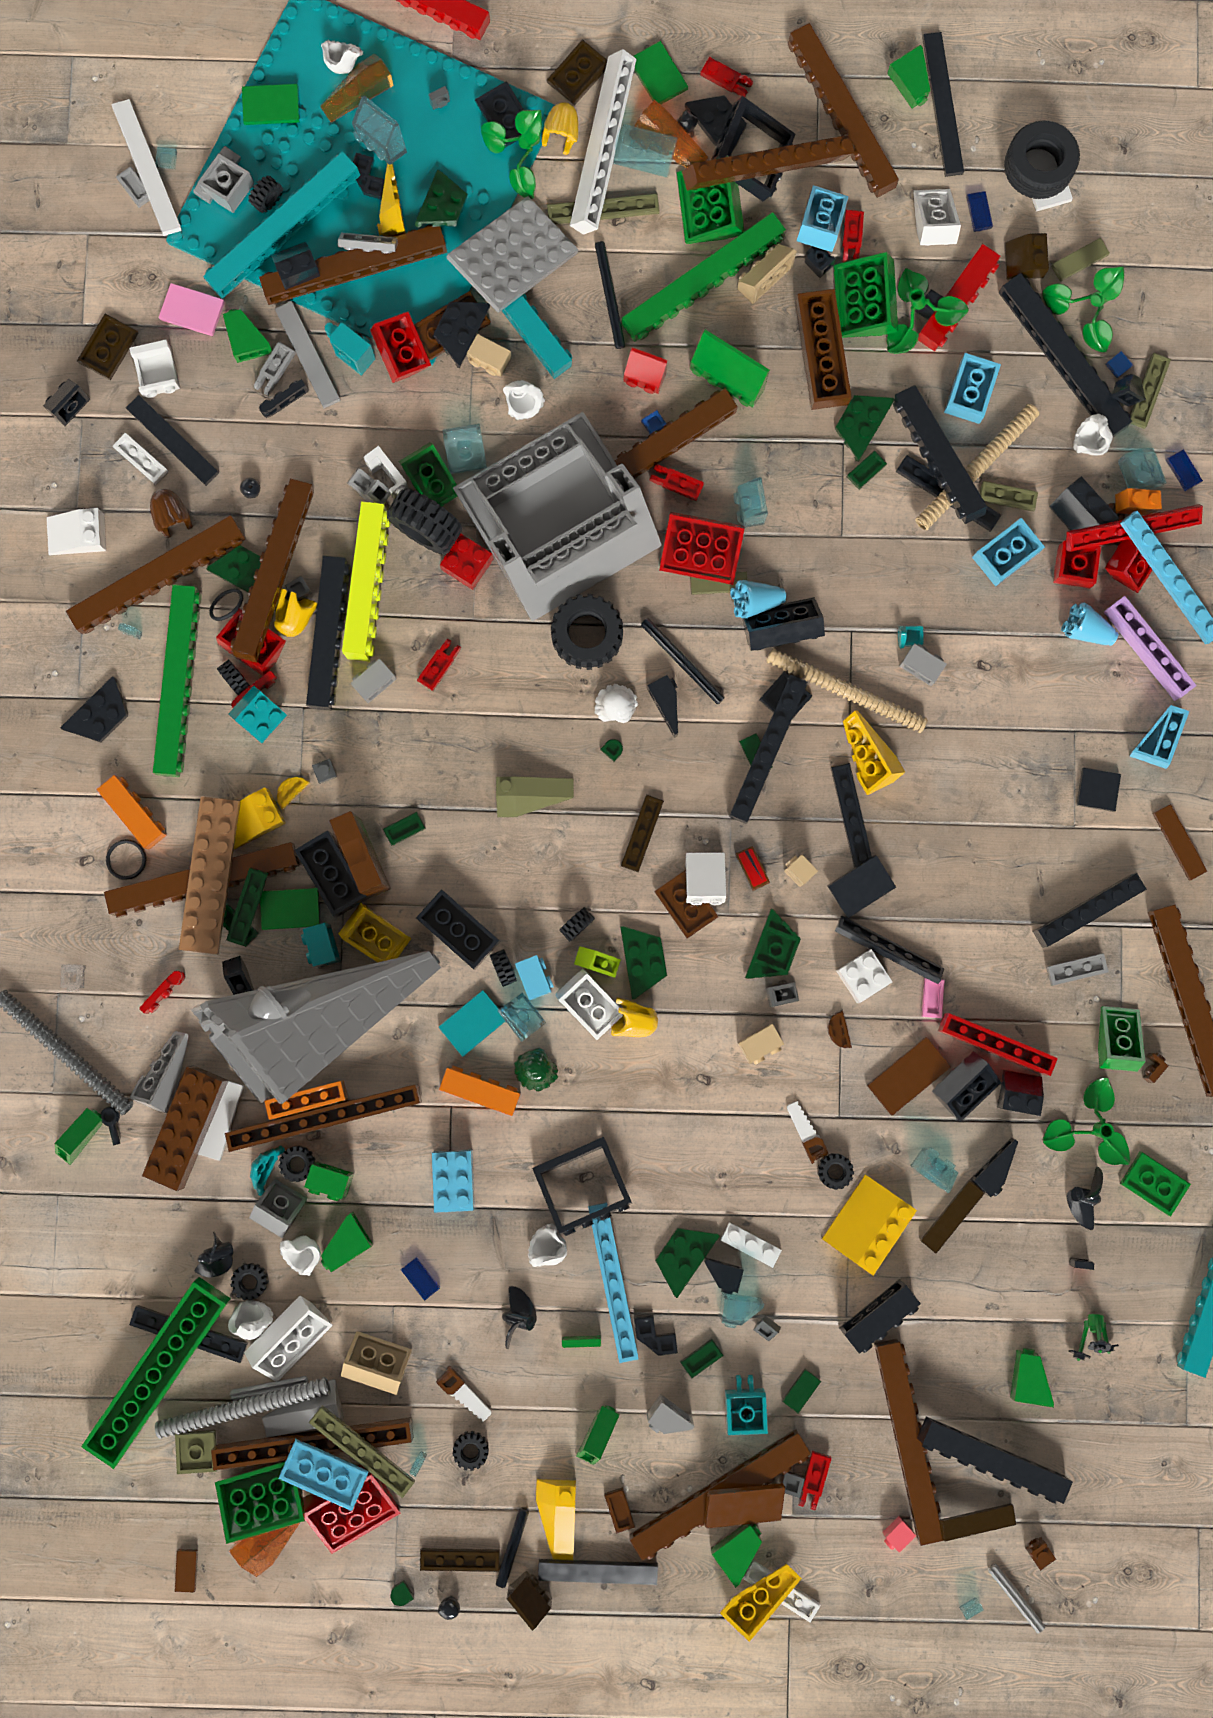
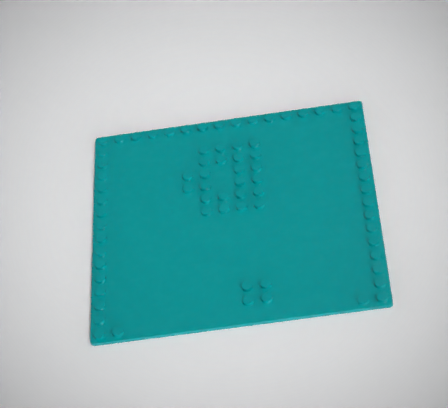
[166,0,555,366]

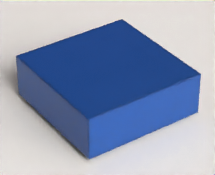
[1105,351,1133,378]
[641,410,666,434]

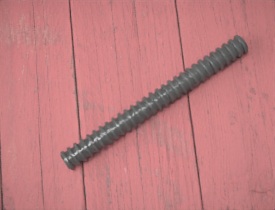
[0,990,134,1115]

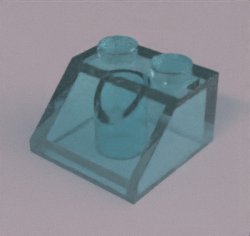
[443,424,487,474]
[1118,448,1167,490]
[733,477,768,528]
[498,992,546,1042]
[910,1147,959,1193]
[719,1293,764,1328]

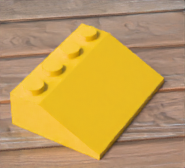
[822,1174,917,1276]

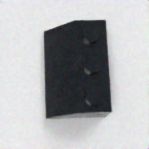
[1049,476,1119,531]
[932,1051,1001,1122]

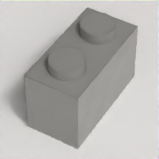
[900,644,947,686]
[351,659,396,703]

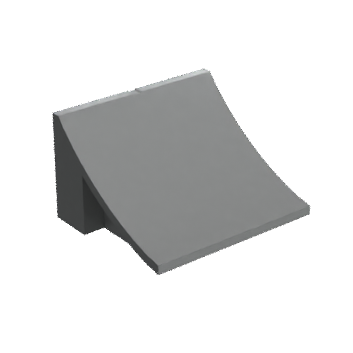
[453,412,662,622]

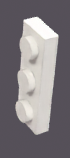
[113,433,168,485]
[720,1222,782,1268]

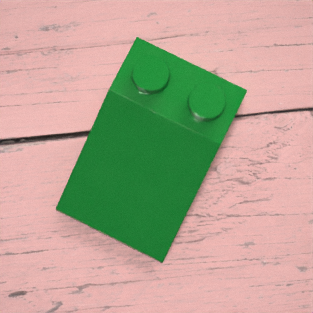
[398,442,458,506]
[1098,1006,1146,1072]

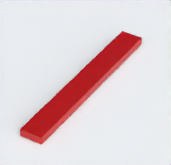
[1066,504,1203,552]

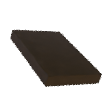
[547,39,608,105]
[77,314,139,381]

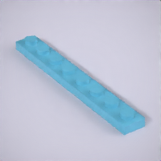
[1120,511,1213,644]
[588,1202,639,1363]

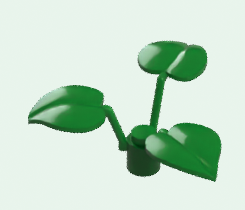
[481,110,542,199]
[1042,266,1124,352]
[887,268,969,354]
[1042,1078,1130,1165]

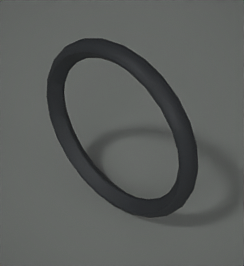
[209,588,244,621]
[106,839,146,880]

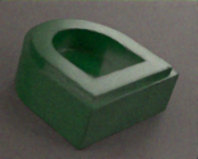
[600,739,623,762]
[390,1580,414,1606]

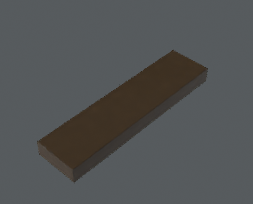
[621,794,664,873]
[920,1180,985,1254]
[939,1503,1016,1542]
[420,1548,500,1572]

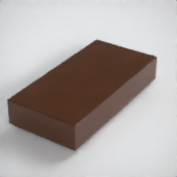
[604,1487,635,1534]
[175,1549,198,1593]

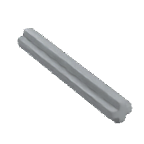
[230,1376,308,1401]
[988,1564,1045,1633]

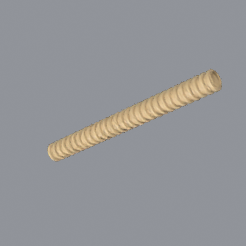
[915,404,1039,530]
[766,647,928,733]

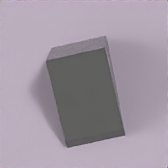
[766,982,799,1007]

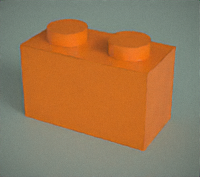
[1115,488,1162,515]

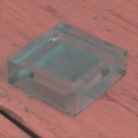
[155,147,177,169]
[118,623,142,640]
[409,1451,427,1477]
[959,1598,984,1620]

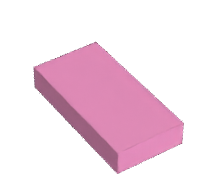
[922,978,945,1018]

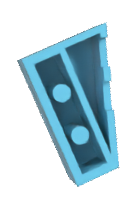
[1130,705,1189,769]

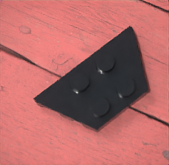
[685,95,747,157]
[433,302,491,369]
[60,676,128,743]

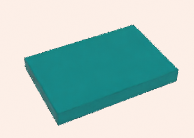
[438,990,508,1057]

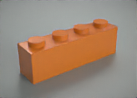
[96,775,167,850]
[439,1065,521,1116]
[264,1080,348,1120]

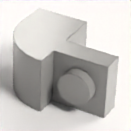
[347,468,391,504]

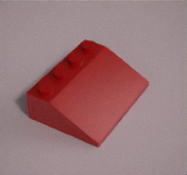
[659,512,745,585]
[303,1464,401,1554]

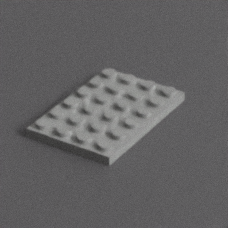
[447,196,578,313]

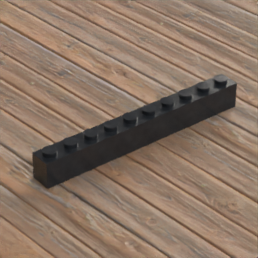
[999,273,1133,437]

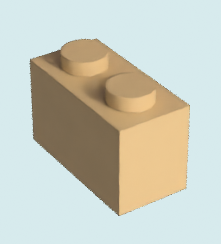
[467,334,511,377]
[784,855,818,887]
[738,1024,784,1065]

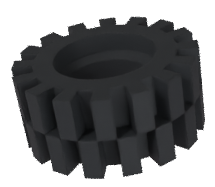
[248,175,283,213]
[217,659,250,695]
[559,907,595,942]
[490,949,517,987]
[278,1146,316,1182]
[817,1153,854,1190]
[230,1263,268,1301]
[452,1431,489,1471]

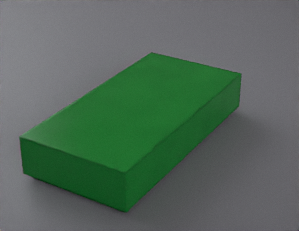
[562,1335,601,1348]

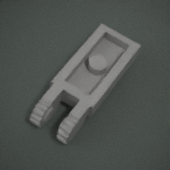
[254,342,296,396]

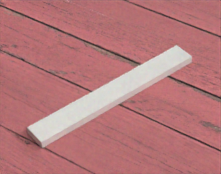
[111,99,181,236]

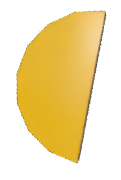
[277,777,310,809]

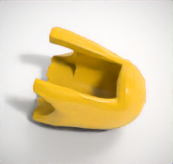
[542,102,578,155]
[274,588,318,637]
[611,997,658,1037]

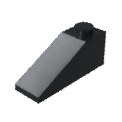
[647,675,678,738]
[971,1138,1018,1197]

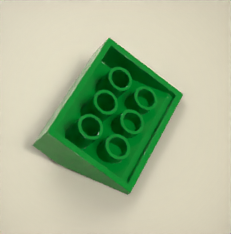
[676,155,745,244]
[834,252,898,338]
[690,329,770,408]
[215,1462,305,1544]

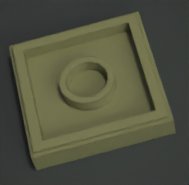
[175,1430,217,1474]

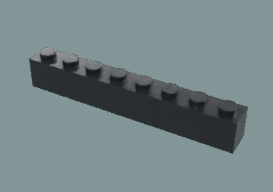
[893,385,987,524]
[306,556,351,711]
[729,674,808,824]
[917,1416,1073,1504]

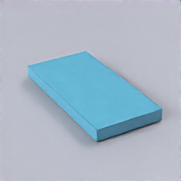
[278,1439,369,1511]

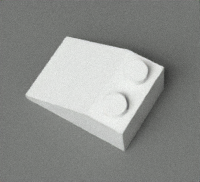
[913,189,961,246]
[47,508,106,555]
[555,968,623,1040]

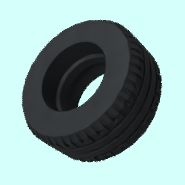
[1004,120,1080,199]

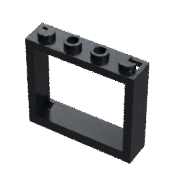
[711,96,796,202]
[532,1137,633,1237]

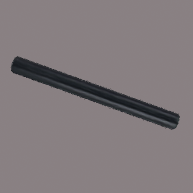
[595,241,625,349]
[641,618,725,704]

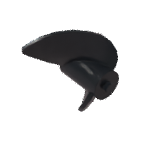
[1067,1167,1103,1230]
[194,1231,234,1278]
[502,1286,537,1349]

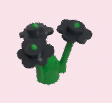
[1068,1314,1119,1361]

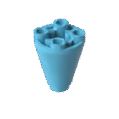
[730,580,786,618]
[1061,602,1118,646]

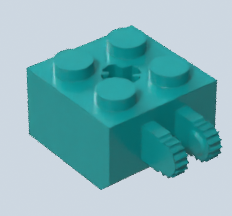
[324,322,376,376]
[725,1375,768,1435]

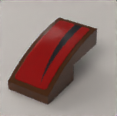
[735,846,770,891]

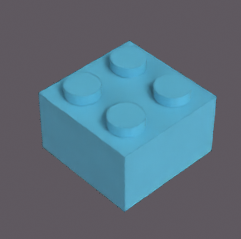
[515,955,554,1001]

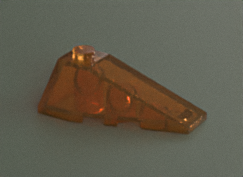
[321,54,394,123]
[629,100,708,168]
[229,1523,300,1577]

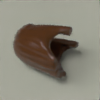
[150,489,193,538]

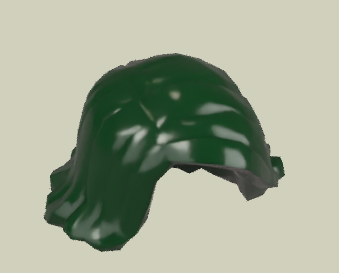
[514,1048,558,1092]

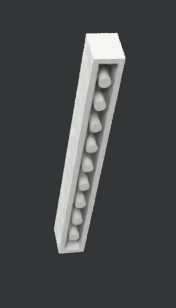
[570,49,636,235]

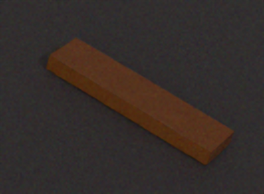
[1152,804,1208,881]

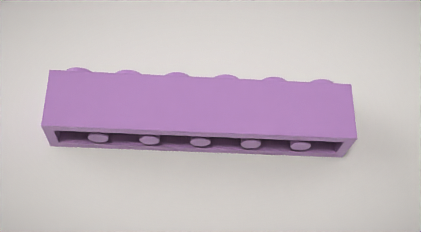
[1104,596,1197,701]

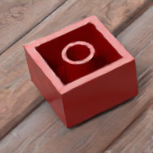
[440,534,494,590]
[1053,540,1102,589]

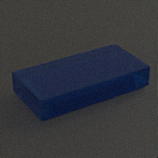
[966,191,993,232]
[1166,449,1203,492]
[401,1257,440,1301]

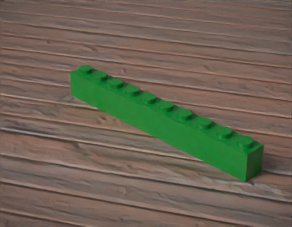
[622,212,786,342]
[153,585,202,777]

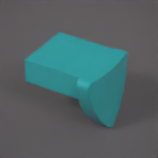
[898,626,924,648]

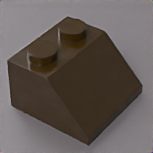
[1005,233,1049,280]
[506,1571,552,1631]

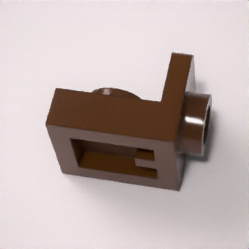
[1143,1052,1169,1083]
[1025,1537,1056,1571]

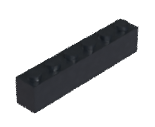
[1032,873,1147,948]

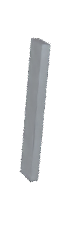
[275,301,340,408]

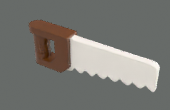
[787,1101,829,1164]
[436,1366,491,1422]

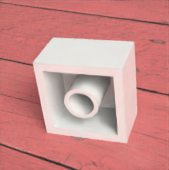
[836,949,892,1003]

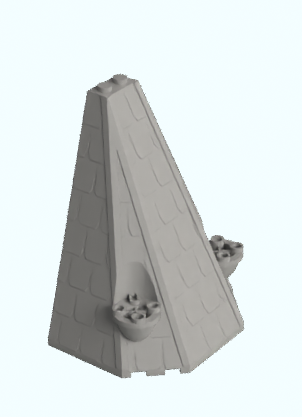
[191,951,441,1104]

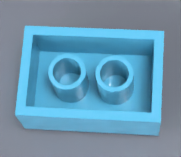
[797,185,849,252]
[944,353,1001,424]
[972,518,1045,587]
[432,1149,475,1213]

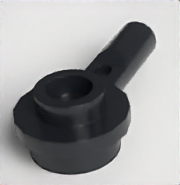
[101,1106,121,1146]

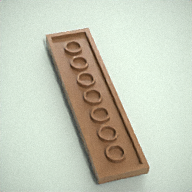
[179,796,241,955]

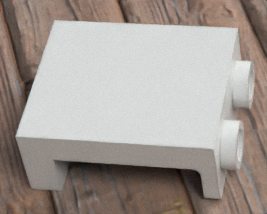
[129,340,180,398]
[363,446,409,501]
[685,853,726,905]

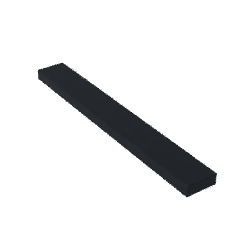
[922,32,964,177]

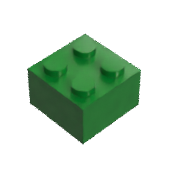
[304,1161,354,1201]

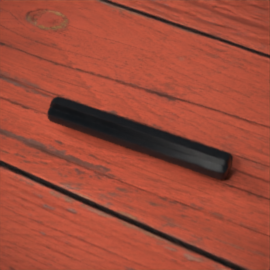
[496,1508,529,1588]

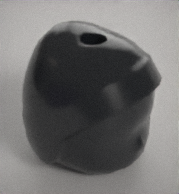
[677,110,698,134]
[240,478,261,499]
[438,1596,460,1620]

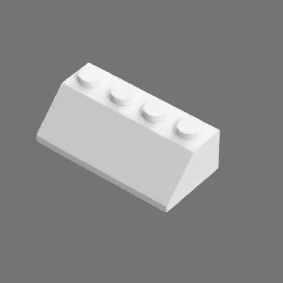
[244,1296,333,1382]

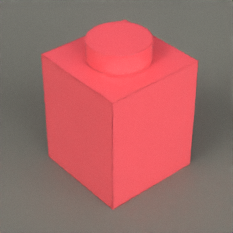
[882,1516,916,1553]

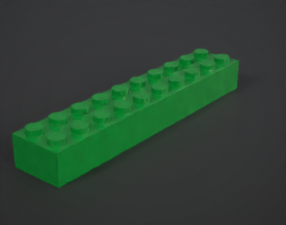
[81,1277,231,1469]

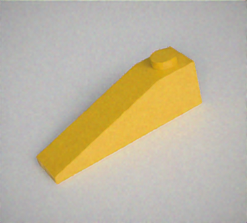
[377,159,406,237]
[843,710,905,795]
[536,1479,576,1560]
[720,1564,802,1642]

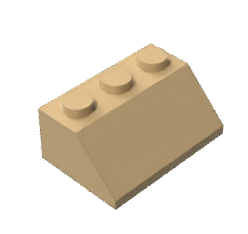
[737,244,797,304]
[341,1331,412,1395]

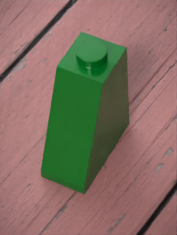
[887,45,930,109]
[223,309,273,363]
[54,1108,102,1165]
[321,1212,374,1272]
[1010,1348,1054,1408]
[576,1405,620,1465]
[711,1524,762,1588]

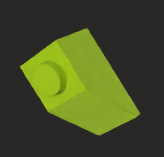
[574,946,621,978]

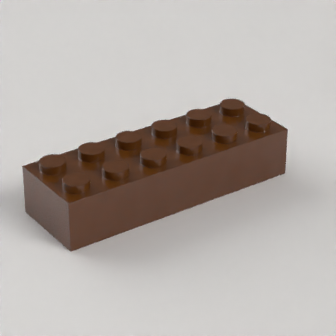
[795,289,852,410]
[142,1065,229,1191]

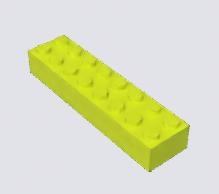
[342,501,391,662]

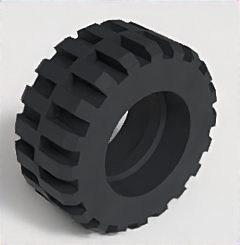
[387,488,462,555]
[551,594,623,670]

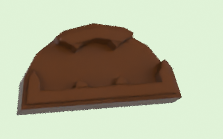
[828,1010,852,1048]

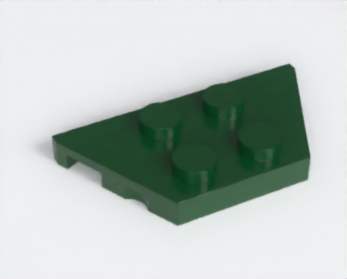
[415,169,468,227]
[835,395,895,462]
[206,545,261,593]
[745,909,801,979]
[620,926,667,1000]
[655,1227,720,1298]

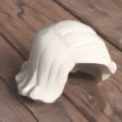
[321,40,363,74]
[503,380,545,420]
[1073,414,1113,456]
[594,684,638,723]
[528,1223,567,1267]
[280,1236,321,1276]
[228,1300,273,1340]

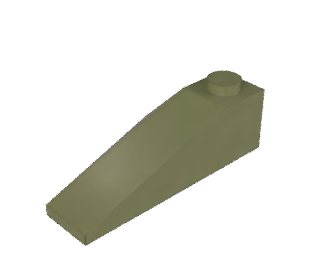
[496,777,574,818]

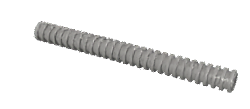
[155,1377,330,1439]

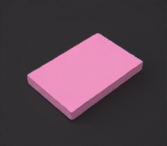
[159,283,225,336]

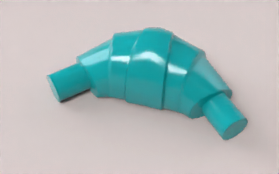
[250,1145,285,1196]

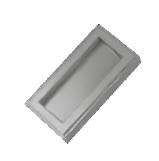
[116,166,149,208]

